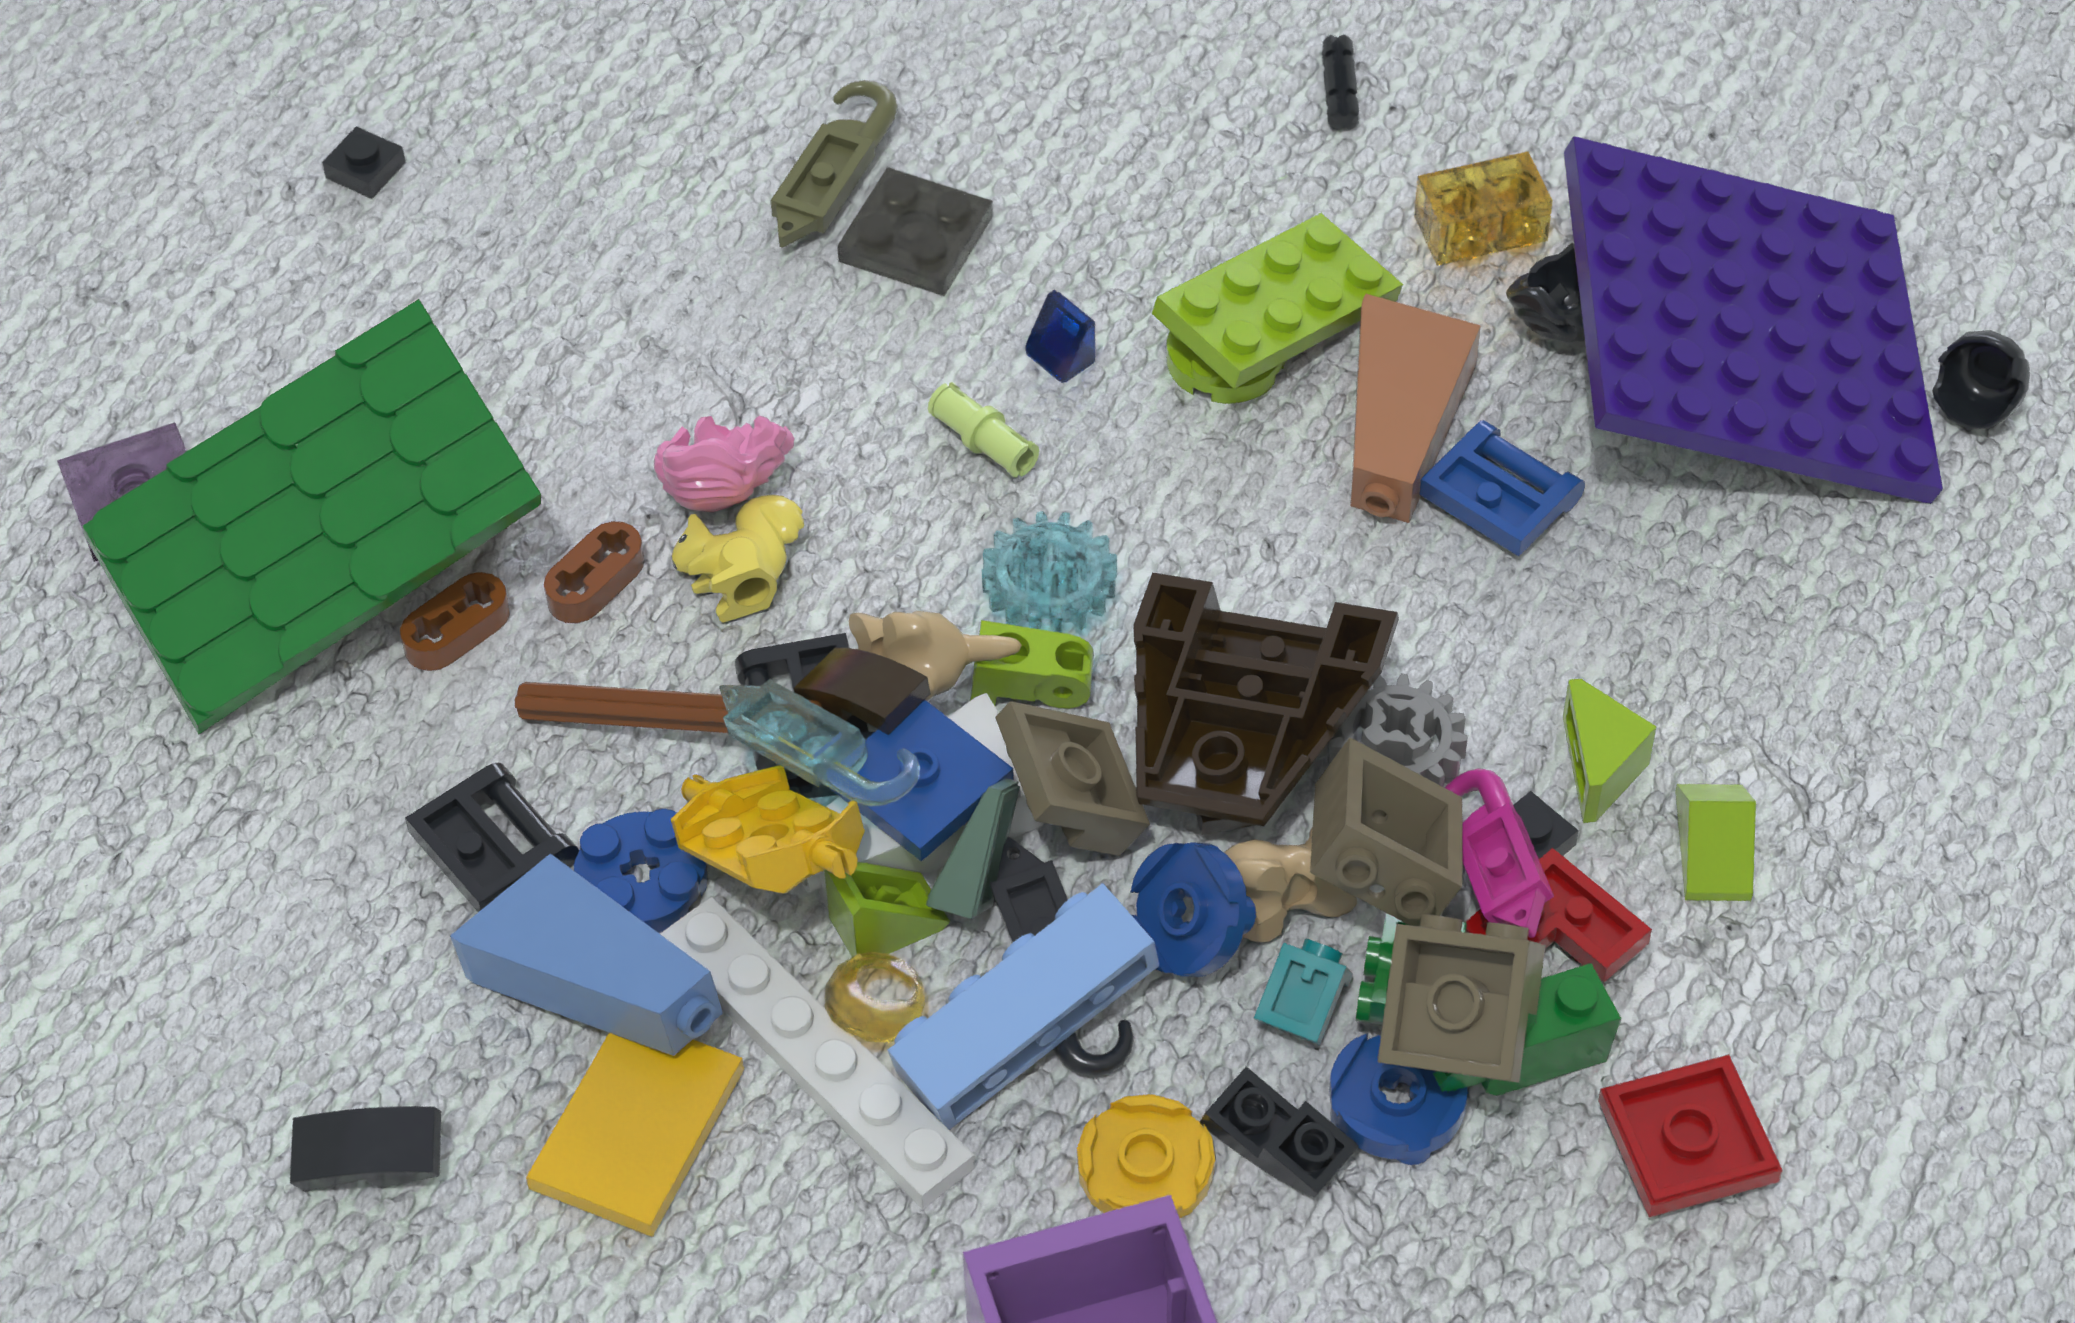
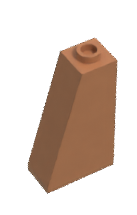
[1351,294,1481,523]

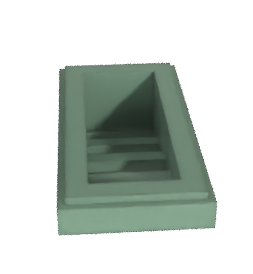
[926,778,1020,919]

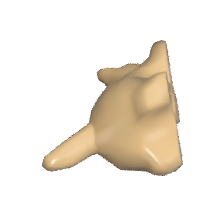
[848,611,1022,701]
[1224,827,1357,942]

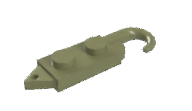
[770,80,898,248]

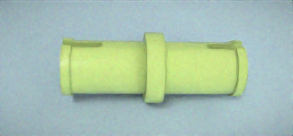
[928,382,1039,478]

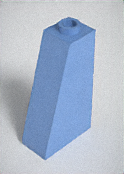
[450,854,723,1056]

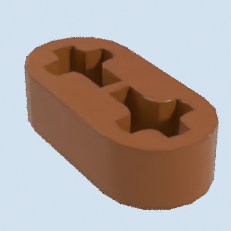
[544,521,644,624]
[400,572,510,671]

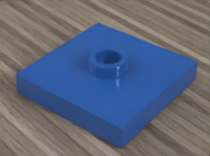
[826,700,1014,861]

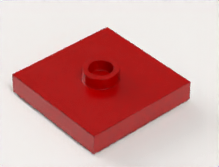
[1598,1054,1782,1218]

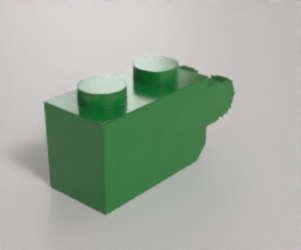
[1433,963,1621,1096]

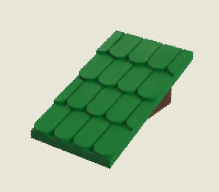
[82,299,541,735]

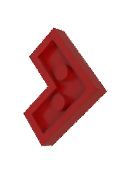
[1465,848,1652,982]

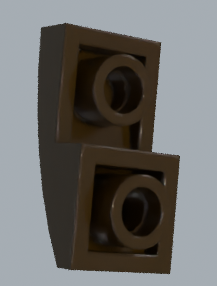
[793,648,931,735]

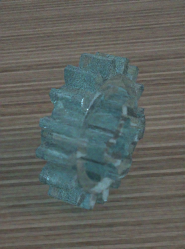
[981,511,1117,633]

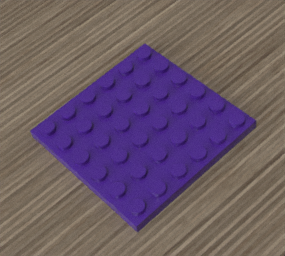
[1563,136,1943,504]

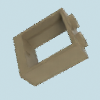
[1310,737,1462,927]

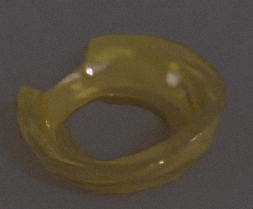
[824,952,925,1042]

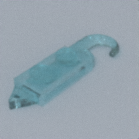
[719,679,920,806]

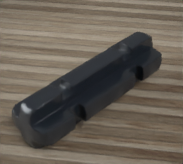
[1322,34,1359,131]

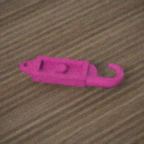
[1444,768,1554,938]

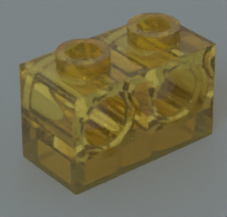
[1414,151,1553,266]

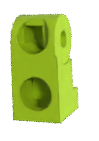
[970,620,1094,709]

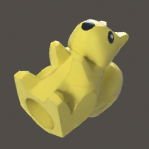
[672,495,804,623]

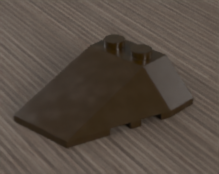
[1133,572,1399,827]

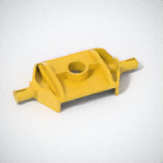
[671,765,865,893]

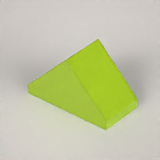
[1563,679,1656,823]
[1675,784,1756,901]
[824,862,950,967]

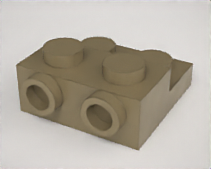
[995,701,1150,856]
[1378,914,1546,1083]

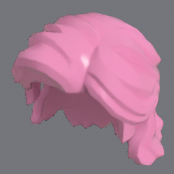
[654,416,794,513]

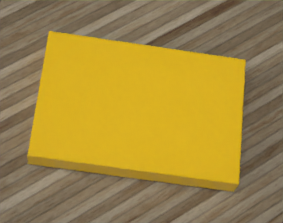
[526,1033,744,1237]

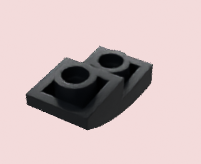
[1200,1066,1359,1198]
[290,1106,441,1192]

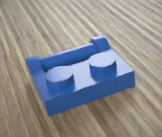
[1419,420,1585,556]

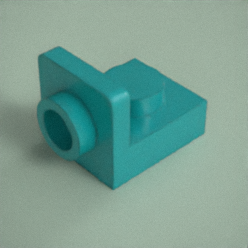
[1254,939,1353,1046]

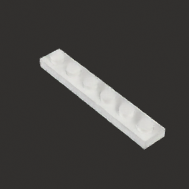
[660,896,975,1209]

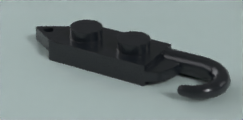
[990,837,1134,1077]

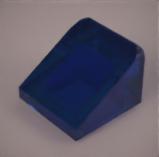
[1025,290,1095,383]

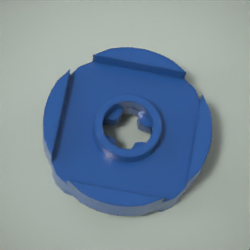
[574,809,708,933]
[1130,842,1256,977]
[1329,1033,1468,1165]

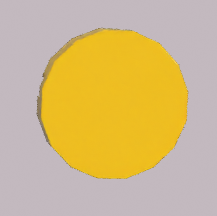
[1077,1094,1215,1218]

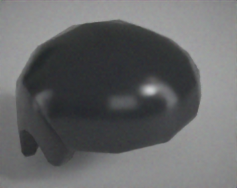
[1932,330,2030,430]

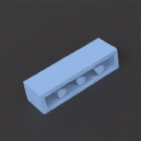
[888,883,1159,1130]

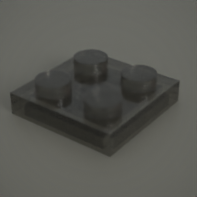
[837,167,993,296]

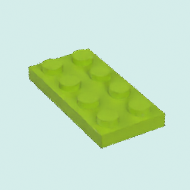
[1152,213,1403,388]

